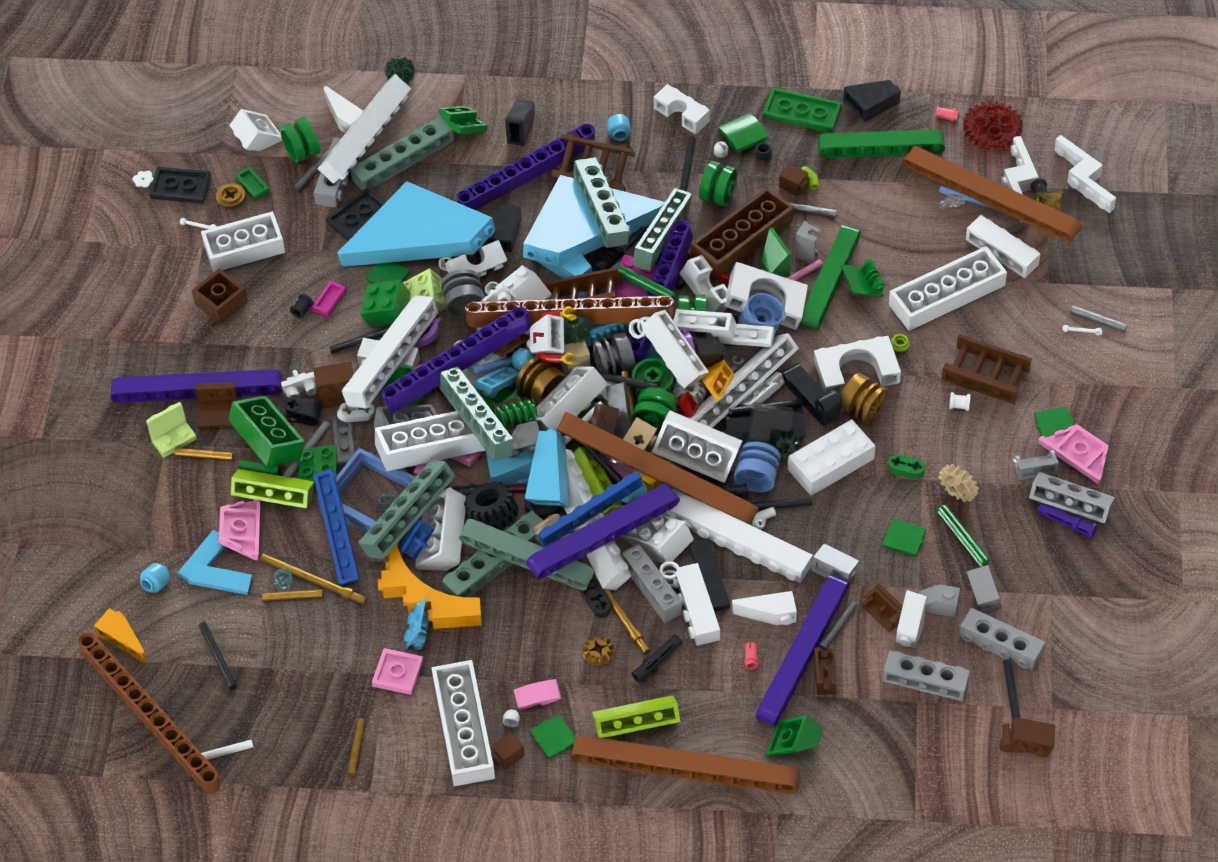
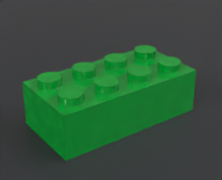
[228,396,305,466]

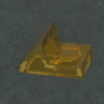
[1034,190,1064,210]

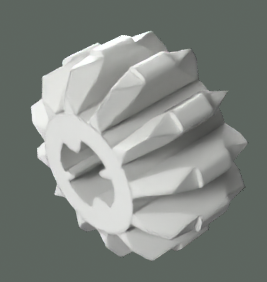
[673,381,706,405]

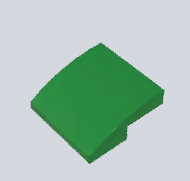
[438,106,488,134]
[718,113,769,153]

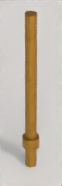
[260,553,368,605]
[585,561,651,655]

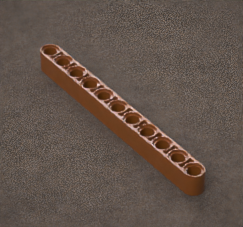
[902,146,1082,242]
[465,296,675,328]
[556,412,759,525]
[78,632,220,793]
[571,736,800,794]

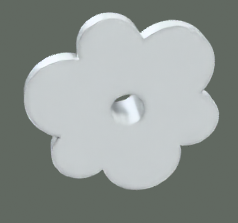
[133,171,154,188]

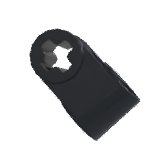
[284,397,323,426]

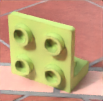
[403,268,446,311]
[146,402,197,458]

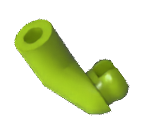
[802,166,819,190]

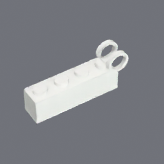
[629,310,709,389]
[660,561,720,646]

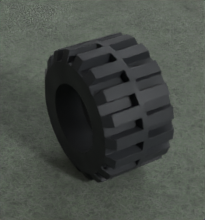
[464,481,519,530]

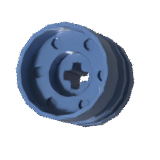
[737,293,785,336]
[734,441,781,493]

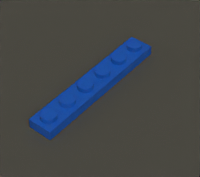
[313,469,361,586]
[538,471,642,548]

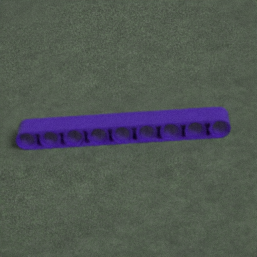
[457,124,595,210]
[628,220,693,363]
[382,307,532,412]
[111,369,282,403]
[526,484,680,579]
[756,574,849,726]

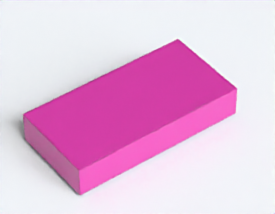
[311,281,347,318]

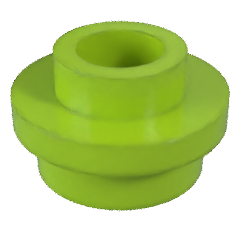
[891,334,910,352]

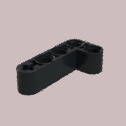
[780,363,841,426]

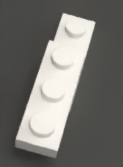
[1054,135,1116,213]
[1001,136,1038,223]
[673,309,775,347]

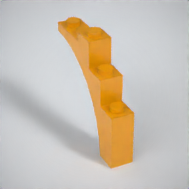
[378,544,482,629]

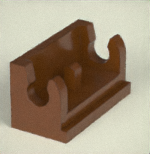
[862,583,903,632]
[814,648,837,695]

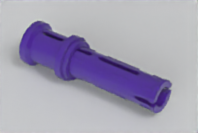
[1037,503,1098,540]

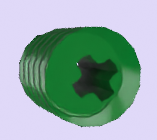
[494,398,538,429]

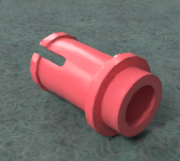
[935,107,959,123]
[744,642,760,670]

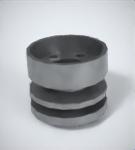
[441,269,484,319]
[592,332,636,375]

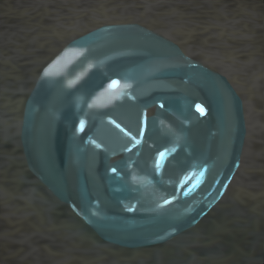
[378,492,396,511]
[274,568,293,589]

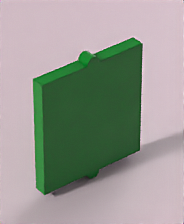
[365,262,410,283]
[1034,407,1074,438]
[883,519,926,556]
[530,714,575,759]

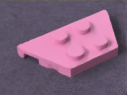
[1038,425,1108,484]
[218,499,260,560]

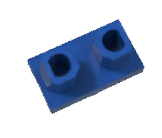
[398,519,435,559]

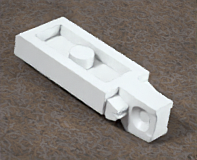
[738,372,785,407]

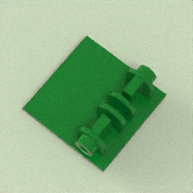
[840,259,885,297]
[299,444,337,481]

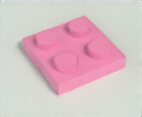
[372,648,423,695]

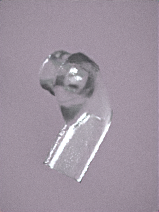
[937,194,965,211]

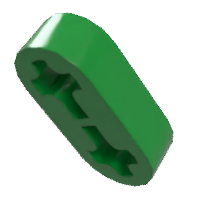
[888,454,925,479]

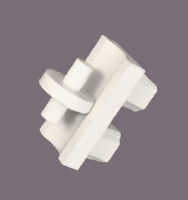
[480,284,516,302]
[281,370,317,398]

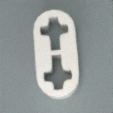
[337,403,374,422]

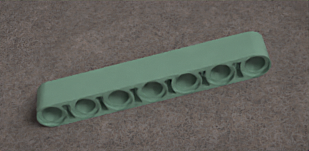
[459,519,594,590]

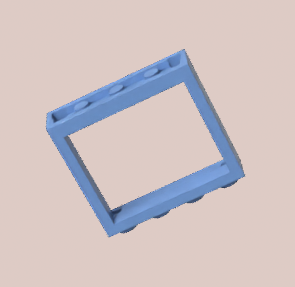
[319,448,416,533]

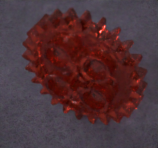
[963,100,1023,151]

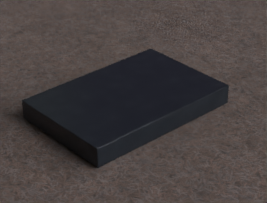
[149,167,211,204]
[325,188,385,241]

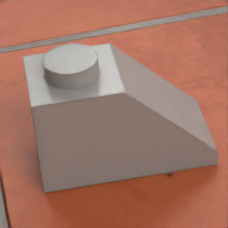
[918,584,960,618]

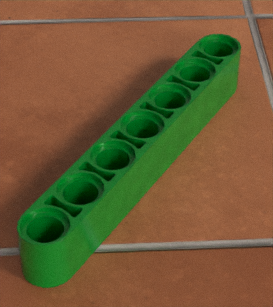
[818,130,946,158]
[799,225,861,330]

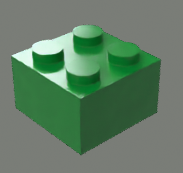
[360,279,411,328]

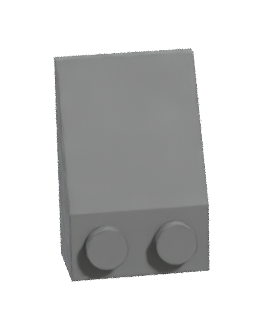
[373,404,437,428]

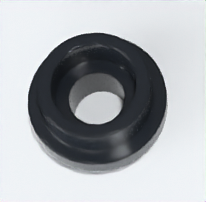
[754,143,772,160]

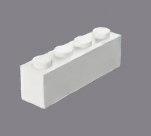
[966,215,1041,278]

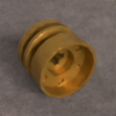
[515,356,566,404]
[840,373,889,424]

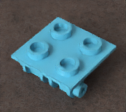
[404,597,429,650]

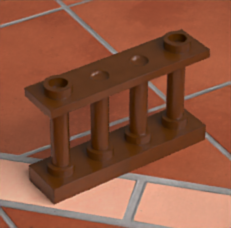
[551,133,635,192]
[545,267,623,300]
[941,334,1032,404]

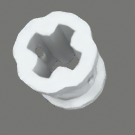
[949,392,970,412]

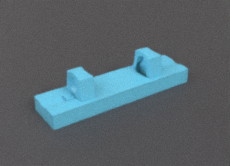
[475,364,520,399]

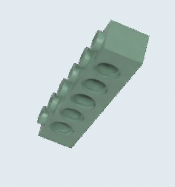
[351,116,454,191]
[573,157,631,248]
[632,188,692,271]
[440,367,513,462]
[358,460,455,559]
[442,510,543,598]

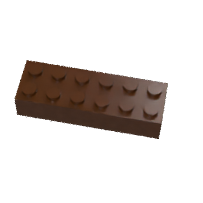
[689,187,795,279]

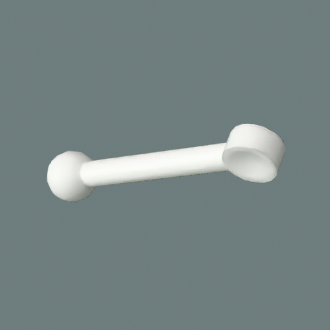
[180,218,217,229]
[1062,325,1103,335]

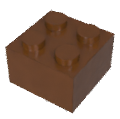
[192,268,248,324]
[313,361,354,409]

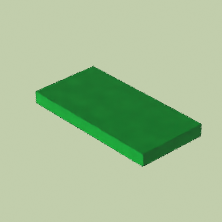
[762,87,842,133]

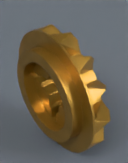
[216,183,246,209]
[582,636,615,666]

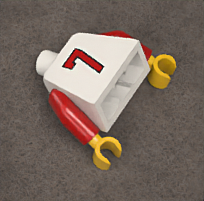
[527,306,577,366]

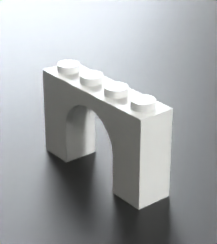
[724,262,808,330]
[813,336,901,396]

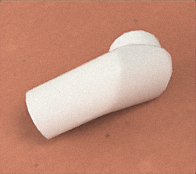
[752,507,776,530]

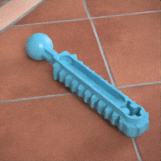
[511,323,630,371]

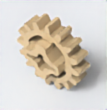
[938,464,979,502]

